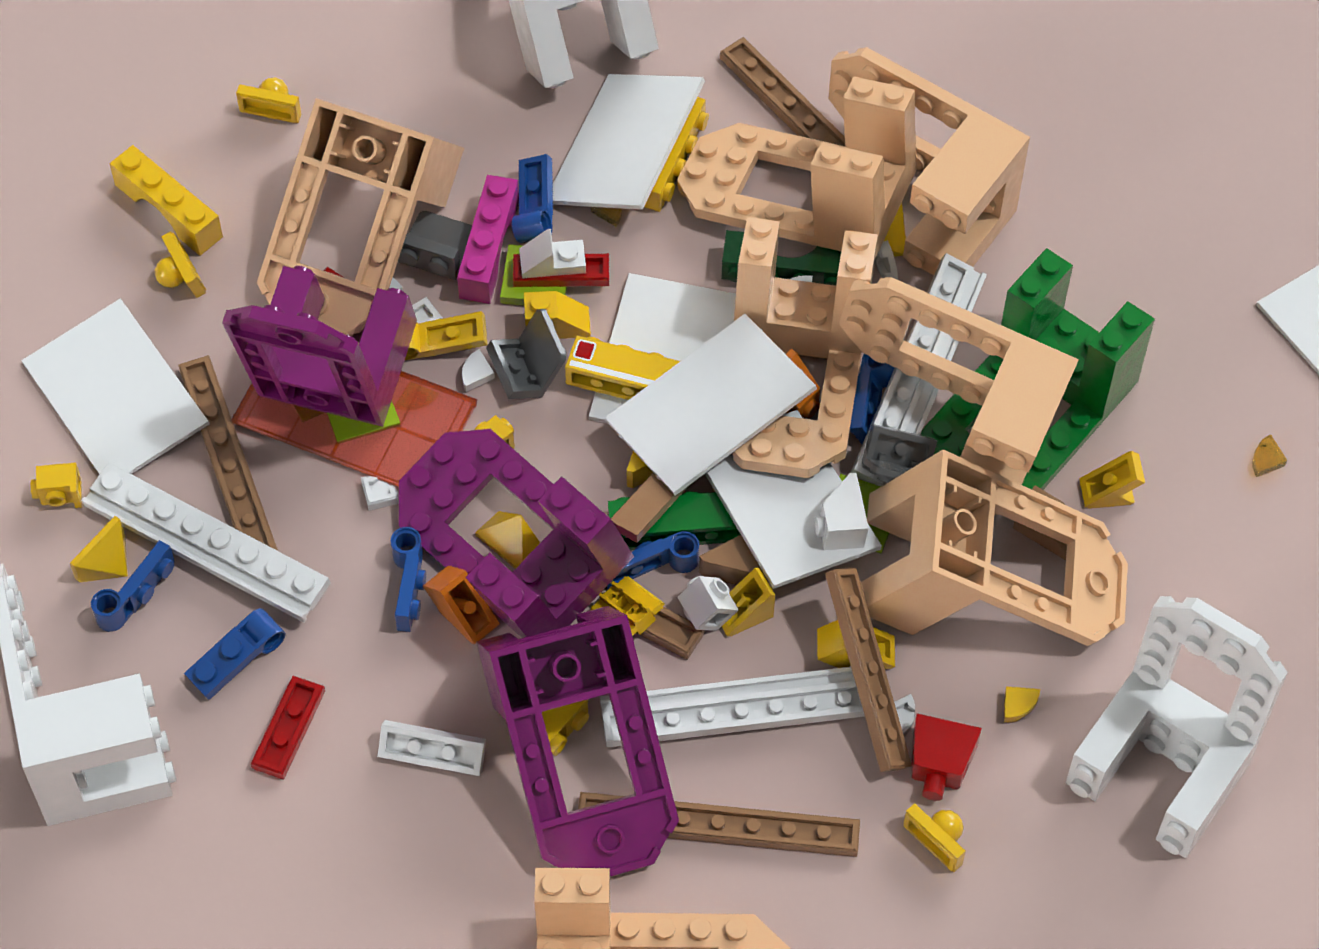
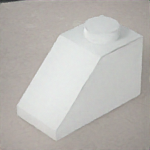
[815,473,869,550]

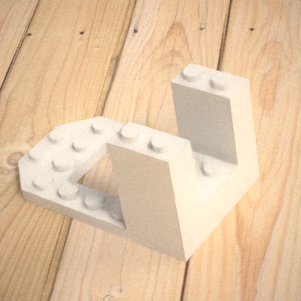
[509,0,659,88]
[0,564,176,826]
[1066,596,1288,858]

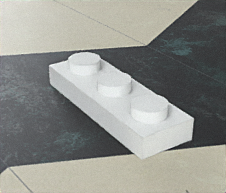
[377,720,487,776]

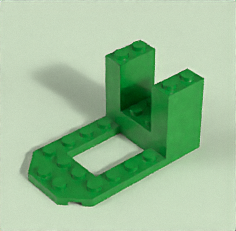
[920,248,1155,490]

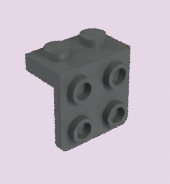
[398,211,472,280]
[486,309,566,399]
[862,424,937,483]

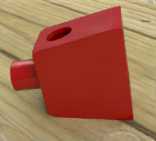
[911,713,982,801]

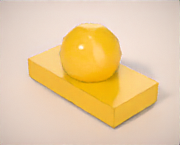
[236,77,302,123]
[155,231,206,298]
[903,803,966,872]

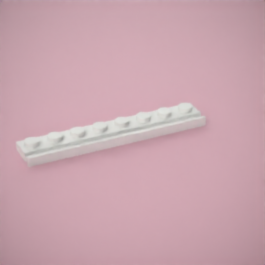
[850,253,987,486]
[81,462,331,623]
[600,667,865,748]

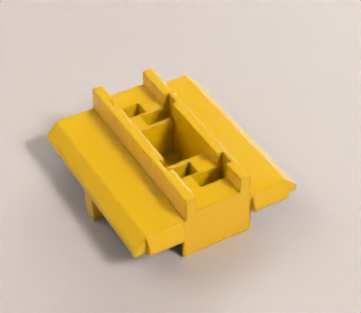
[590,576,665,636]

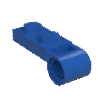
[512,154,553,243]
[850,354,895,444]
[390,527,426,632]
[606,531,699,590]
[91,540,175,632]
[184,608,286,700]

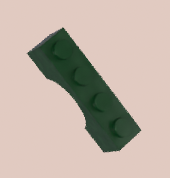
[721,230,841,286]

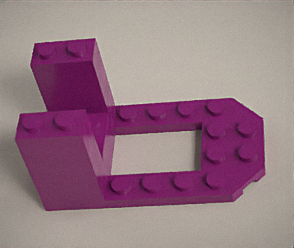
[222,266,417,427]
[399,429,634,638]
[476,606,679,876]

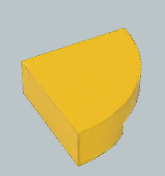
[1004,686,1040,723]

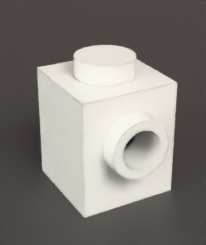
[678,576,738,631]

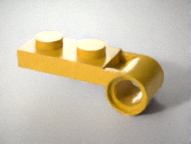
[405,311,488,360]

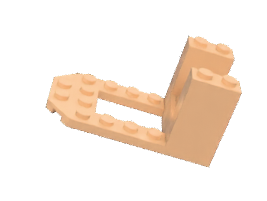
[828,47,1030,275]
[677,76,916,259]
[257,98,464,337]
[731,217,878,478]
[839,277,1079,516]
[861,450,1128,646]
[534,868,791,949]

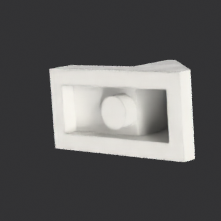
[519,229,586,278]

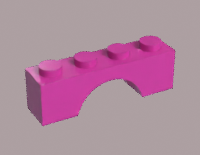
[457,174,519,304]

